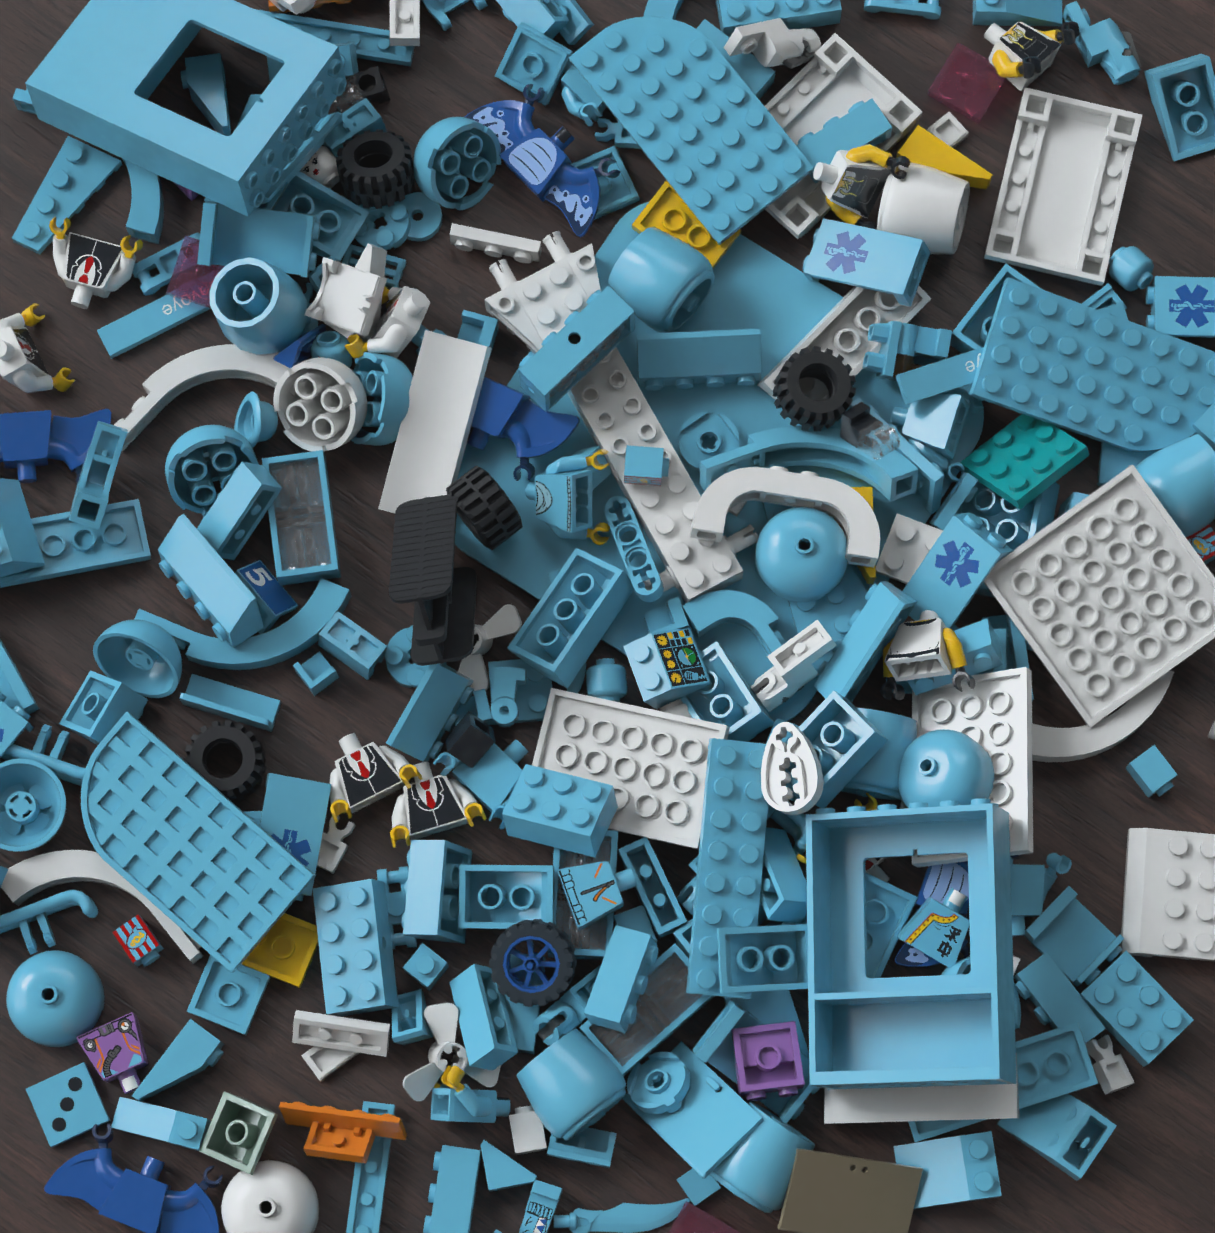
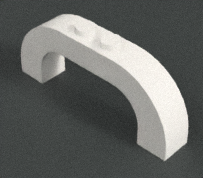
[690,466,880,568]

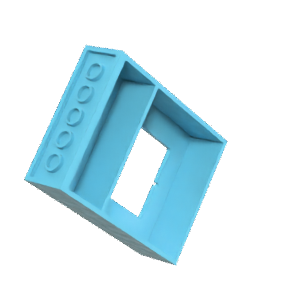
[25,0,347,217]
[806,799,1016,1090]

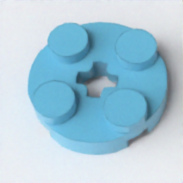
[355,201,411,250]
[678,412,739,473]
[385,625,447,688]
[627,1052,691,1114]

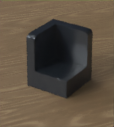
[446,711,496,768]

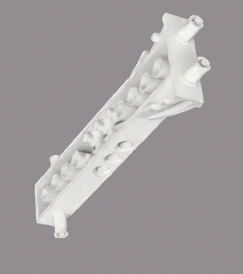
[484,231,758,603]

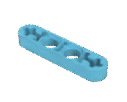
[604,496,664,602]

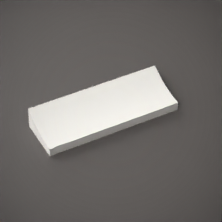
[757,286,931,401]
[378,330,492,513]
[824,1053,1019,1124]

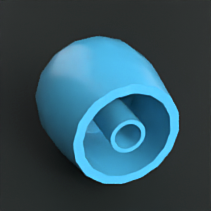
[608,227,715,332]
[210,258,308,355]
[1135,434,1215,537]
[841,707,917,800]
[516,1029,626,1141]
[709,1101,815,1213]

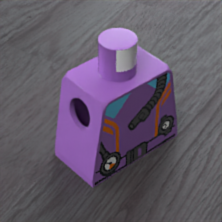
[76,1012,148,1094]

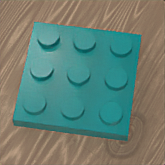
[960,414,1090,509]

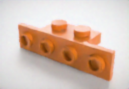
[279,1102,407,1164]

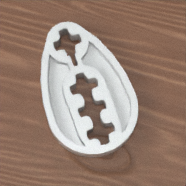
[761,722,824,815]

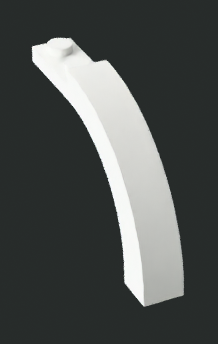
[114,344,298,452]
[1032,670,1174,762]
[1,850,203,964]

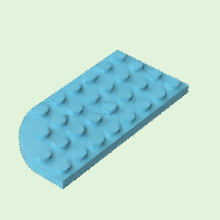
[568,16,814,245]
[969,277,1215,452]
[81,712,316,973]

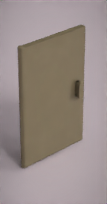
[777,1148,923,1233]

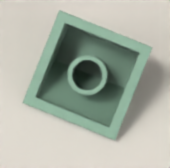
[199,1091,278,1175]

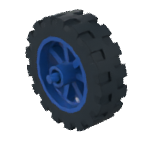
[489,919,577,1007]

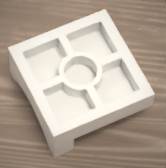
[305,257,387,337]

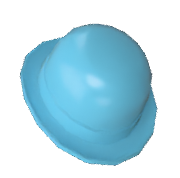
[234,391,278,448]

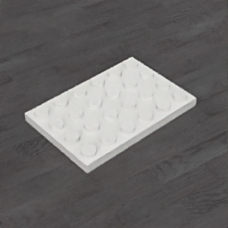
[912,667,1033,867]
[532,688,730,850]

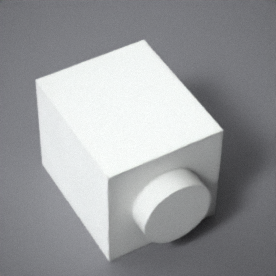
[509,1106,548,1155]

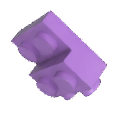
[731,1021,805,1101]

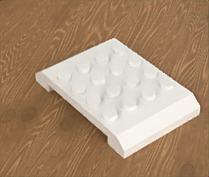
[765,33,922,239]
[984,87,1142,286]
[1120,828,1215,962]

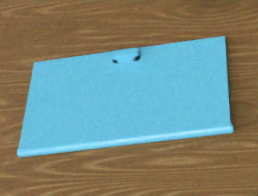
[623,1041,764,1179]

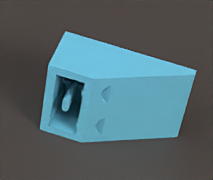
[997,1094,1117,1181]

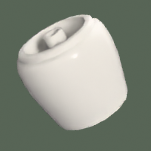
[877,163,970,254]

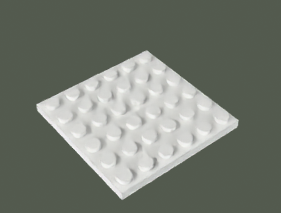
[984,465,1215,727]

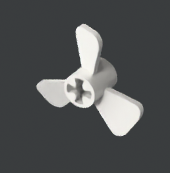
[458,604,522,691]
[403,1002,501,1101]

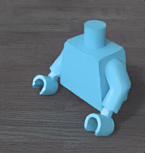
[561,60,607,126]
[891,388,984,482]
[433,739,528,829]
[1010,853,1072,936]

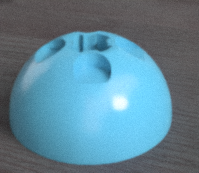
[93,619,182,698]
[0,759,66,852]

